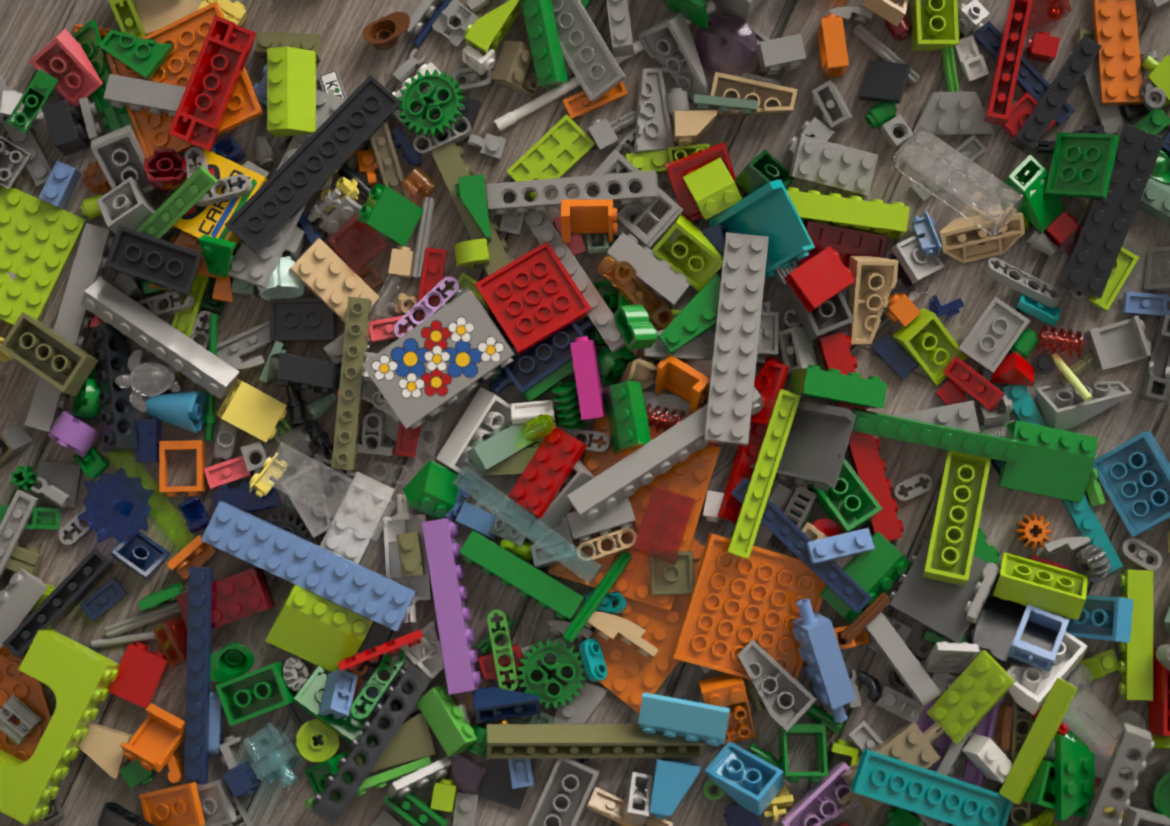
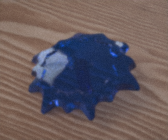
[78,467,154,543]

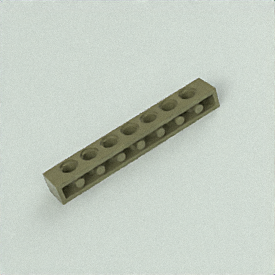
[331,297,372,470]

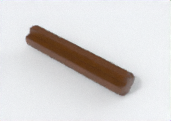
[840,593,891,644]

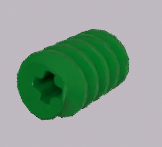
[551,381,585,429]

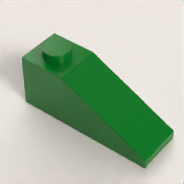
[455,174,492,241]

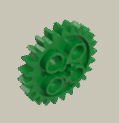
[398,69,466,138]
[517,638,587,709]

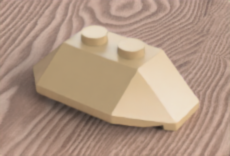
[940,210,1025,263]

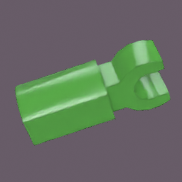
[1086,468,1106,507]

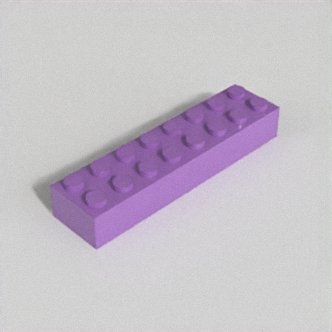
[422,518,482,694]

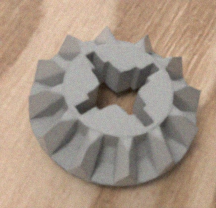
[283,656,310,691]

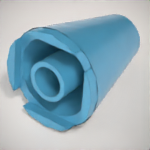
[145,391,206,433]

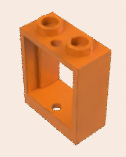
[817,14,849,79]
[159,440,206,497]

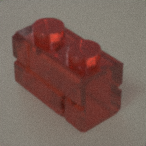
[153,616,188,668]

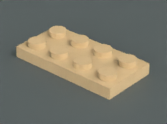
[289,238,379,324]

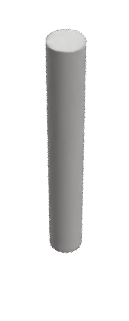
[91,631,157,649]

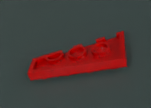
[337,629,424,672]

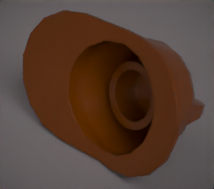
[363,12,410,50]

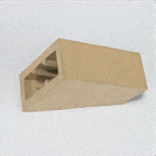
[78,722,134,779]

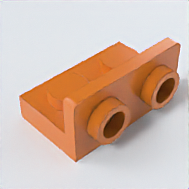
[166,535,217,579]

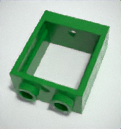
[778,724,828,783]

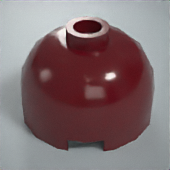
[143,148,187,191]

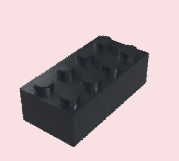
[105,225,203,297]

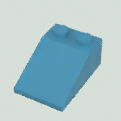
[1061,595,1133,643]
[704,741,784,816]

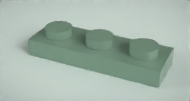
[693,94,758,115]

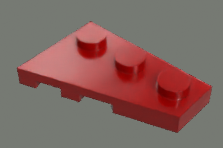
[750,361,789,427]

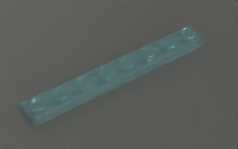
[452,466,602,584]

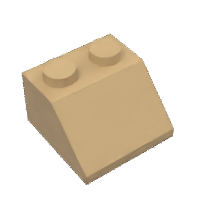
[673,110,717,146]

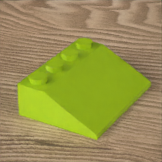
[265,583,373,672]

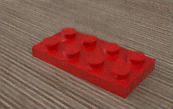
[508,425,587,518]

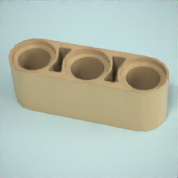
[577,528,638,563]

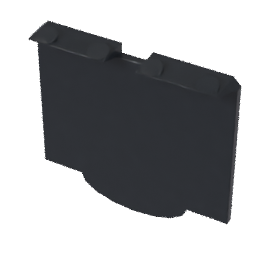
[973,587,1061,667]

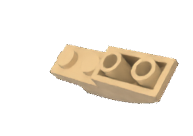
[585,611,660,658]

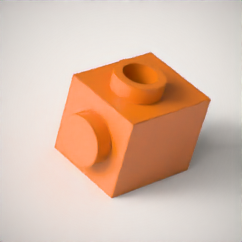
[885,293,921,327]

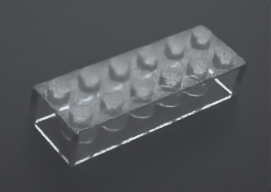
[893,126,1023,237]
[260,442,397,541]

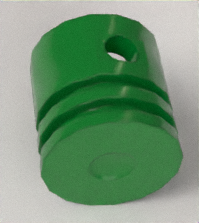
[466,723,487,758]

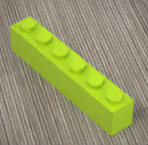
[1118,570,1153,701]

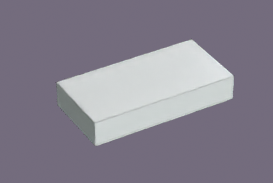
[510,400,555,424]

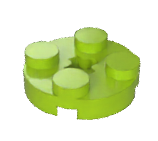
[296,719,339,762]

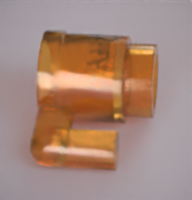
[401,166,436,197]

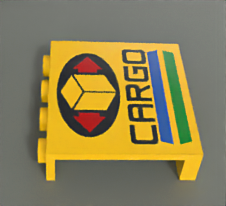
[171,149,268,254]

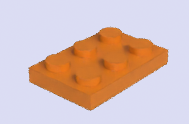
[139,782,205,826]

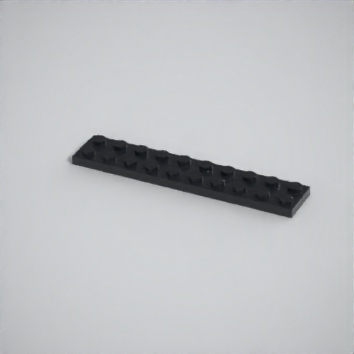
[225,75,402,254]

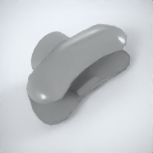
[213,420,239,461]

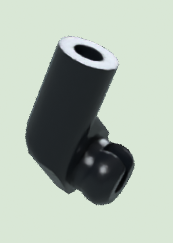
[857,671,882,702]

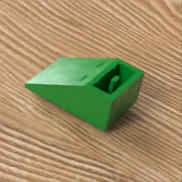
[663,0,710,30]
[996,155,1064,233]

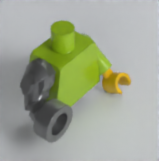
[1140,55,1170,110]

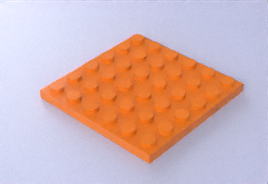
[106,1,264,159]
[672,533,827,680]

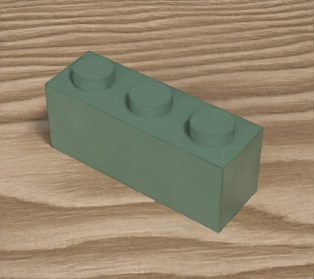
[467,421,537,474]

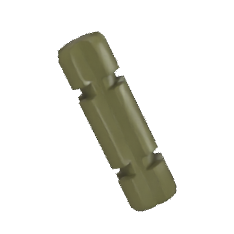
[1057,353,1096,385]

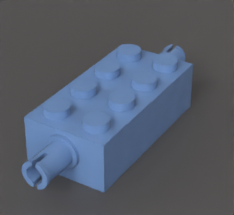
[792,599,856,723]

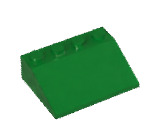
[998,420,1098,503]

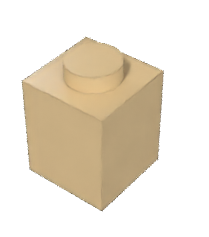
[389,246,414,279]

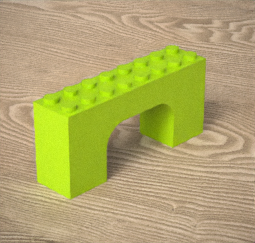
[0,629,120,825]

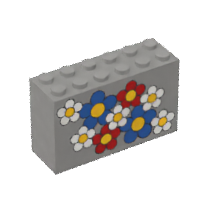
[362,290,516,429]

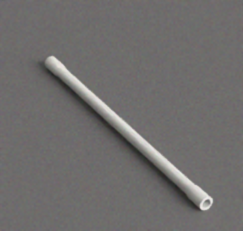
[494,0,716,131]

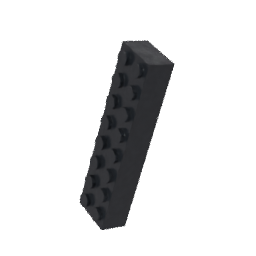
[1056,124,1165,300]

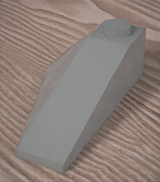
[1035,381,1132,430]
[738,639,817,731]

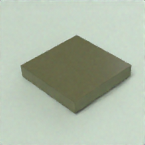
[650,551,694,596]

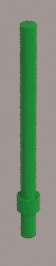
[203,314,218,441]

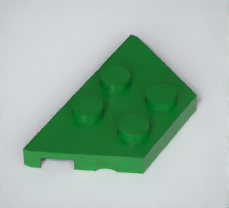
[1055,734,1095,821]

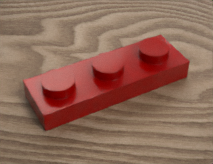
[943,356,1005,411]

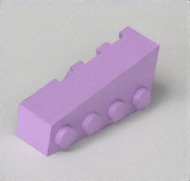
[779,760,859,826]

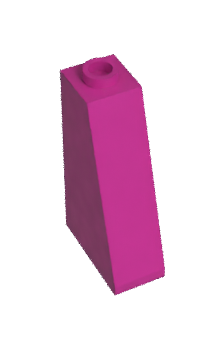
[570,336,607,420]

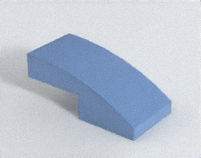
[455,502,496,540]

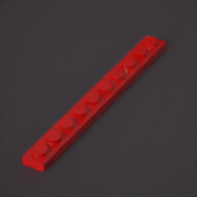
[394,247,447,458]

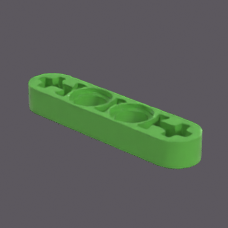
[487,609,518,691]

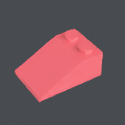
[29,29,103,107]

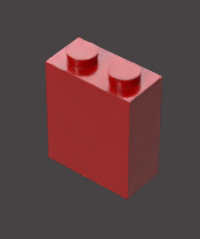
[784,246,855,313]
[108,641,172,709]

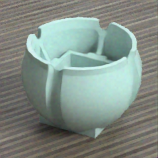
[257,256,305,301]

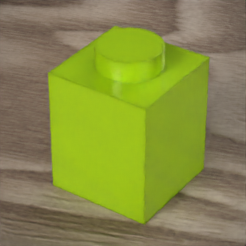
[431,778,458,812]

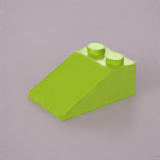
[464,0,522,56]
[652,214,723,292]
[892,307,968,386]

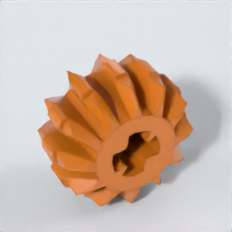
[1015,513,1052,550]

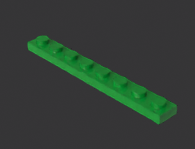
[852,408,1025,464]

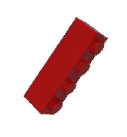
[1148,648,1170,736]

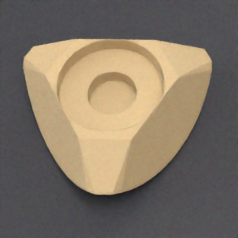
[620,357,658,390]

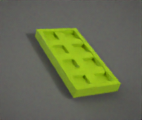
[506,114,595,201]
[926,651,1016,744]

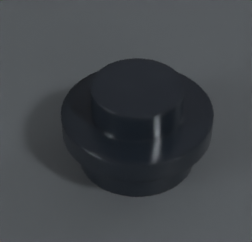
[1032,353,1054,375]

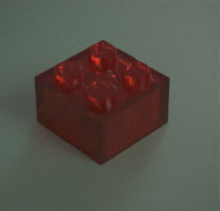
[327,213,387,274]

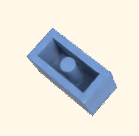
[39,160,82,210]

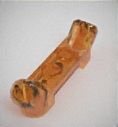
[598,256,673,331]

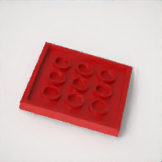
[475,241,592,355]

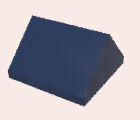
[110,529,170,580]

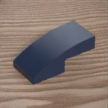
[872,333,918,380]

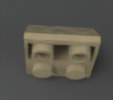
[491,41,539,98]

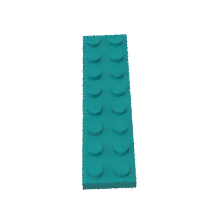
[850,748,1013,826]

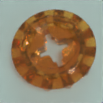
[82,160,111,193]

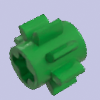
[10,466,38,491]

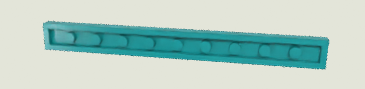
[1001,384,1123,573]

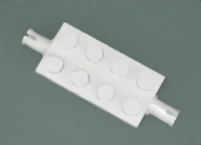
[383,494,431,623]

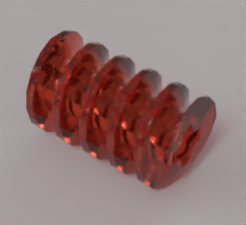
[1037,325,1084,358]
[645,403,686,433]

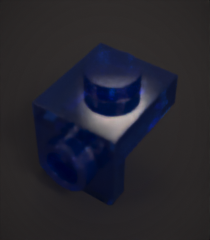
[928,295,964,318]
[178,496,210,534]

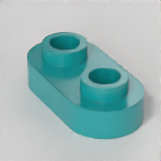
[585,590,627,615]
[579,638,607,682]

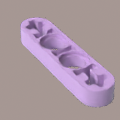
[394,276,459,338]

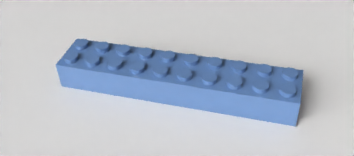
[201,501,418,631]

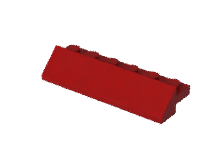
[168,15,257,152]

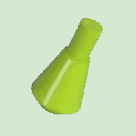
[501,540,534,562]

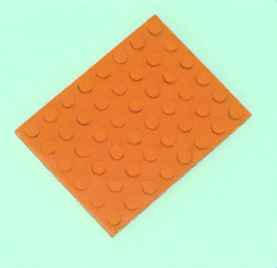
[548,415,720,611]

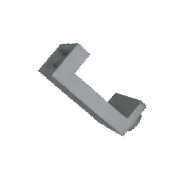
[1085,316,1152,373]

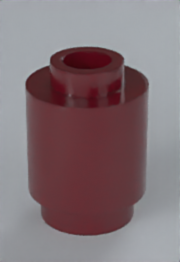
[883,16,912,41]

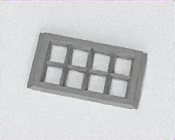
[589,149,684,248]

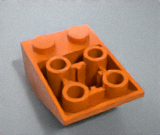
[698,673,756,747]

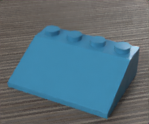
[1092,431,1170,537]

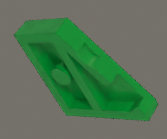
[198,235,236,278]

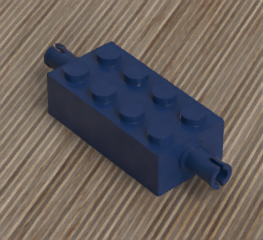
[489,316,595,395]

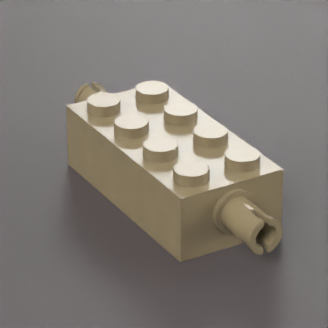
[837,722,945,812]

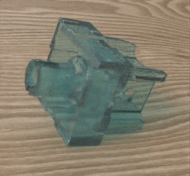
[243,722,306,787]

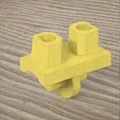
[321,176,359,212]
[764,785,794,823]

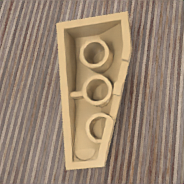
[848,256,899,344]

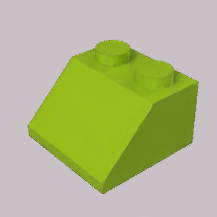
[683,158,742,220]

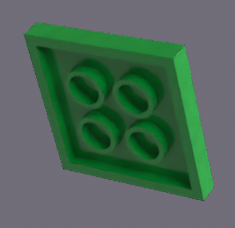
[1045,133,1119,198]

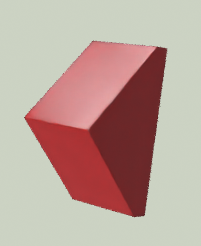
[991,352,1034,386]

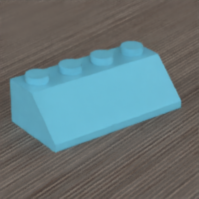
[638,692,730,746]

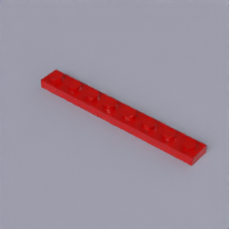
[717,357,784,524]

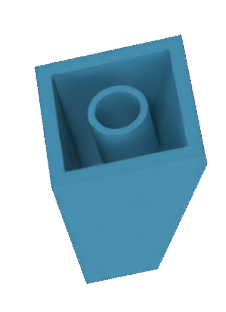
[649,758,701,819]

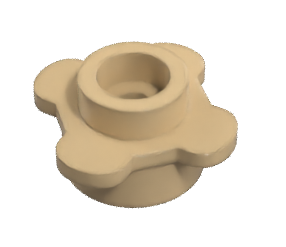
[395,293,417,314]

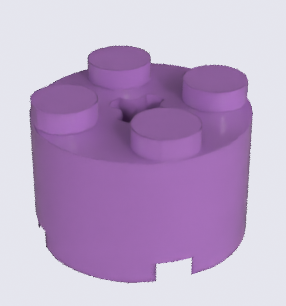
[48,410,100,457]

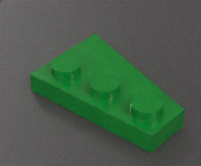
[98,29,174,81]

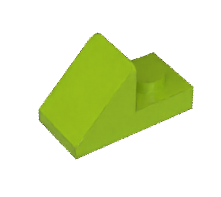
[1074,648,1119,683]

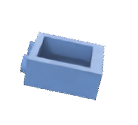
[1008,604,1069,672]

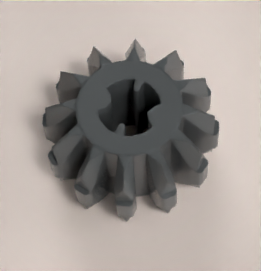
[1074,544,1112,582]

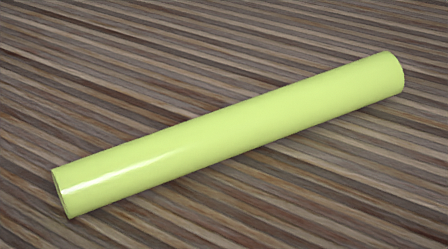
[1051,353,1093,402]

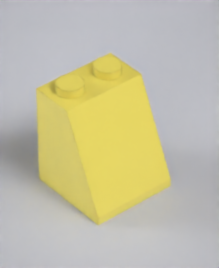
[216,379,287,442]

